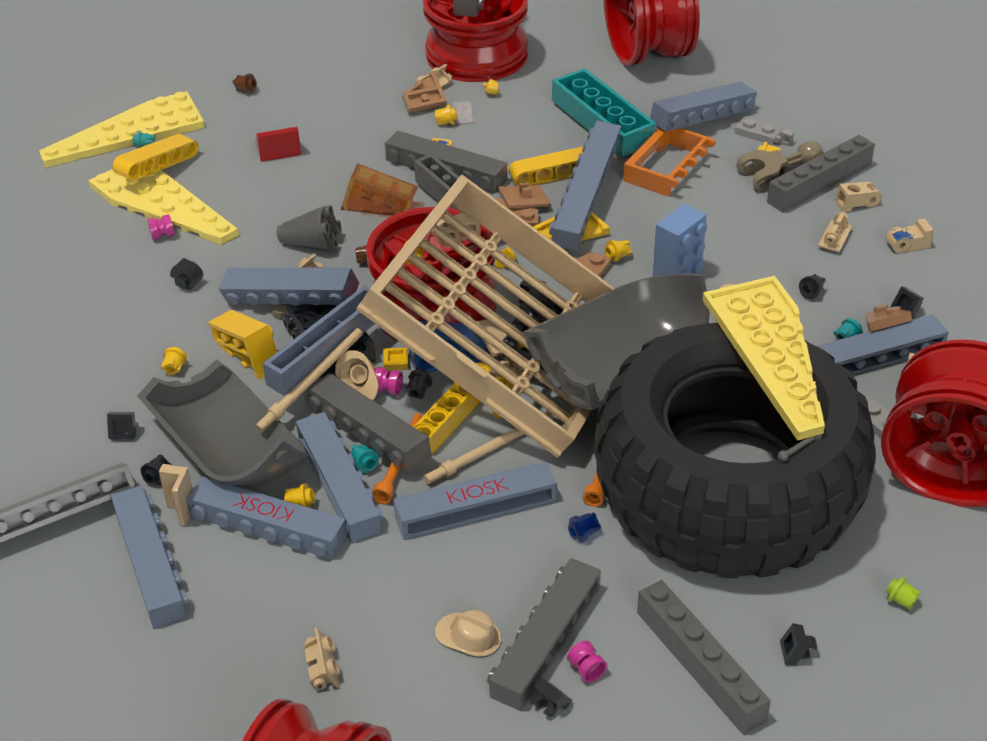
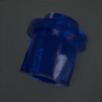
[568,512,601,542]

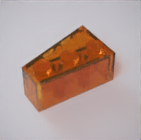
[341,163,418,216]

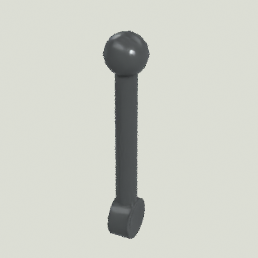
[778,434,822,462]

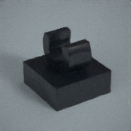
[890,286,924,319]
[107,412,136,439]
[780,623,818,666]
[532,677,572,717]

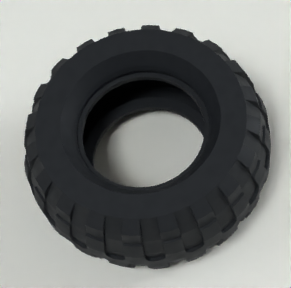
[594,323,876,578]

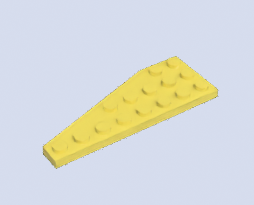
[39,91,205,168]
[88,169,239,245]
[703,276,825,441]

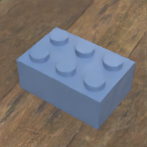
[653,203,707,277]

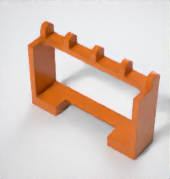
[623,127,716,197]

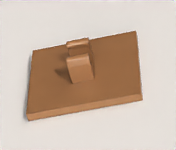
[498,183,551,209]

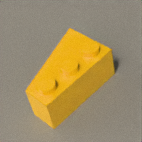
[208,309,277,380]

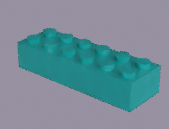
[552,68,657,157]

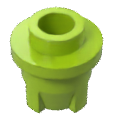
[886,576,920,610]

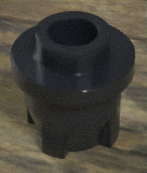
[799,274,826,299]
[406,369,433,399]
[140,454,172,485]

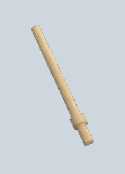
[255,328,363,432]
[423,411,553,485]

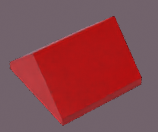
[255,126,301,162]

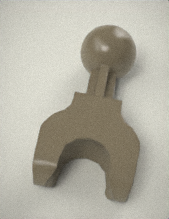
[736,141,824,192]

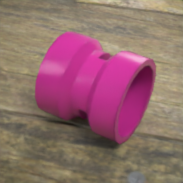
[147,214,175,240]
[374,367,403,395]
[567,640,607,683]

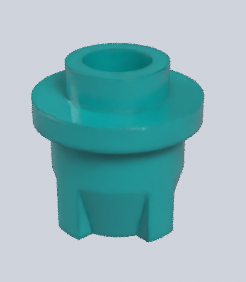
[133,131,155,149]
[833,318,863,340]
[351,444,379,473]

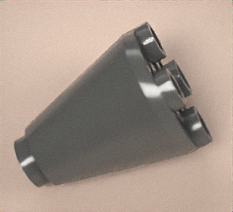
[277,205,342,251]

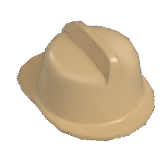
[335,350,379,400]
[435,610,502,657]

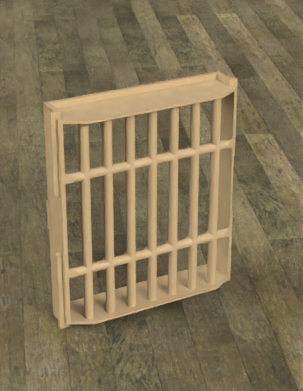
[356,174,615,458]

